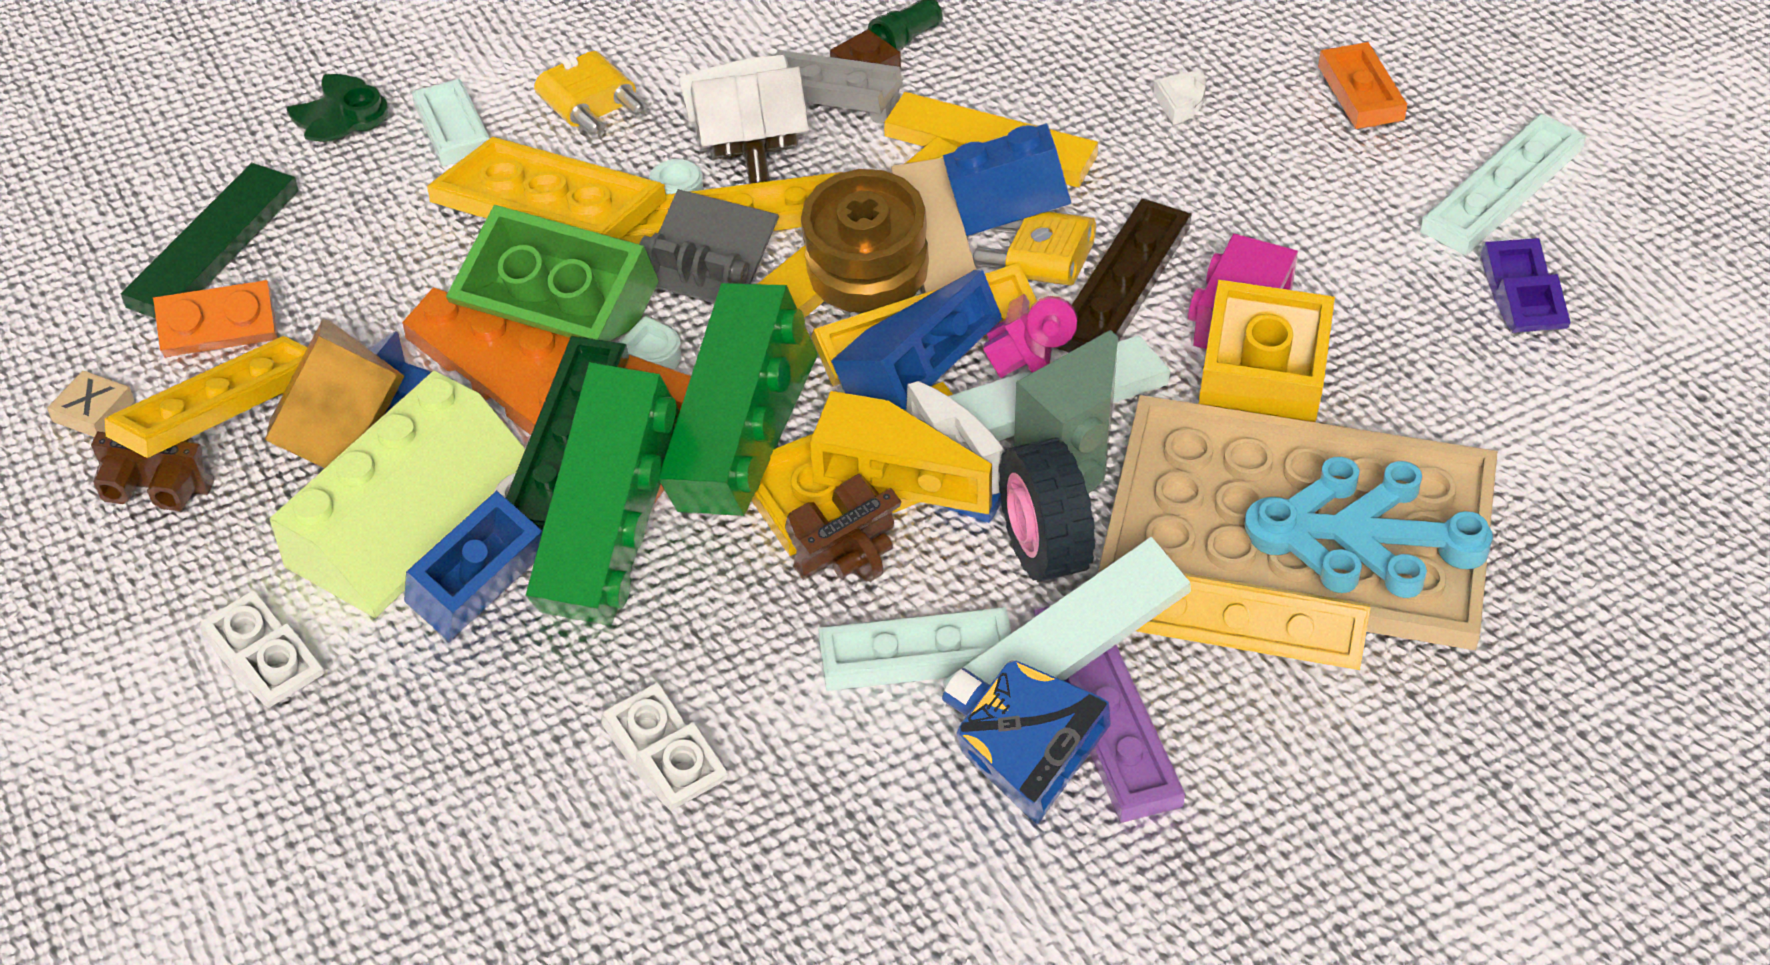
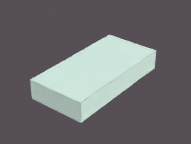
[412,79,490,166]

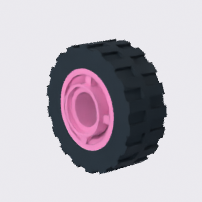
[999,438,1096,582]

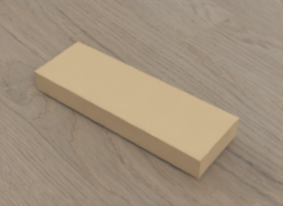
[891,158,976,294]

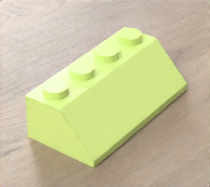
[269,370,525,619]

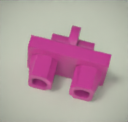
[983,294,1077,378]

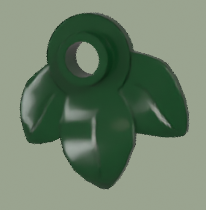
[286,74,389,142]

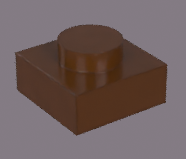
[830,29,901,68]

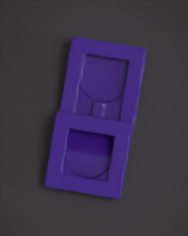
[1480,238,1571,333]

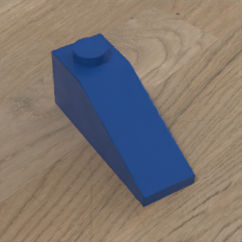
[831,270,1003,410]

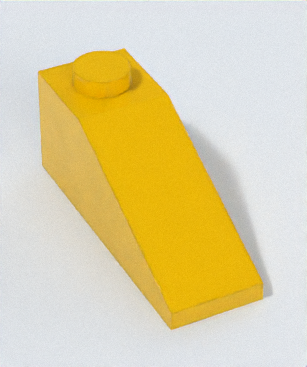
[810,391,992,515]

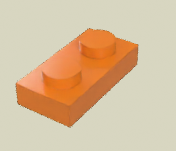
[1318,42,1407,129]
[153,280,278,358]

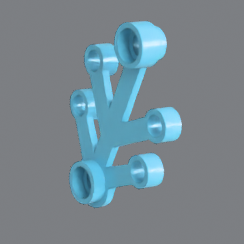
[1244,457,1493,598]

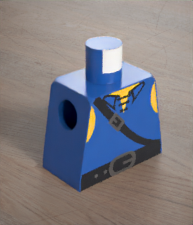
[942,660,1111,824]

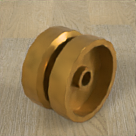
[801,169,929,313]

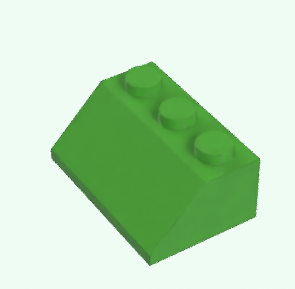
[446,204,659,341]

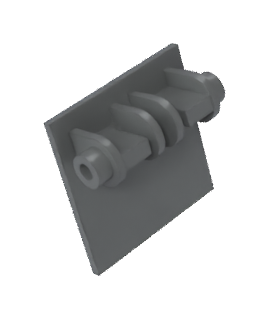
[639,189,779,303]

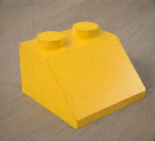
[1198,279,1335,422]

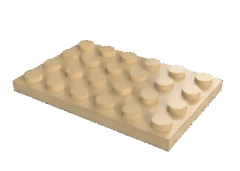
[1098,395,1498,651]

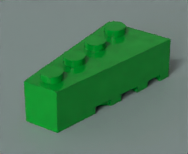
[659,283,818,516]
[525,362,680,626]

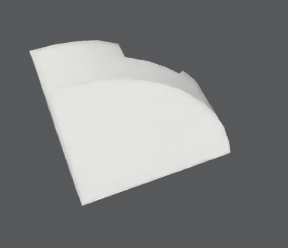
[1153,69,1206,125]

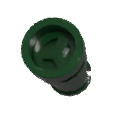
[868,0,943,51]

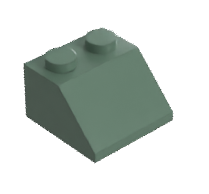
[1014,330,1118,493]

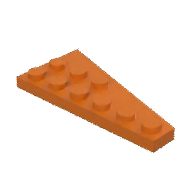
[402,287,691,504]

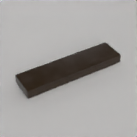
[1055,198,1192,353]

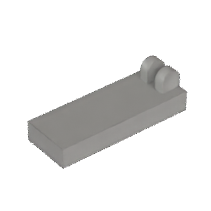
[774,50,903,123]

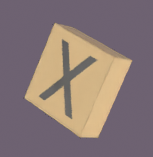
[47,370,134,437]

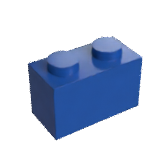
[943,123,1072,236]
[404,490,542,642]

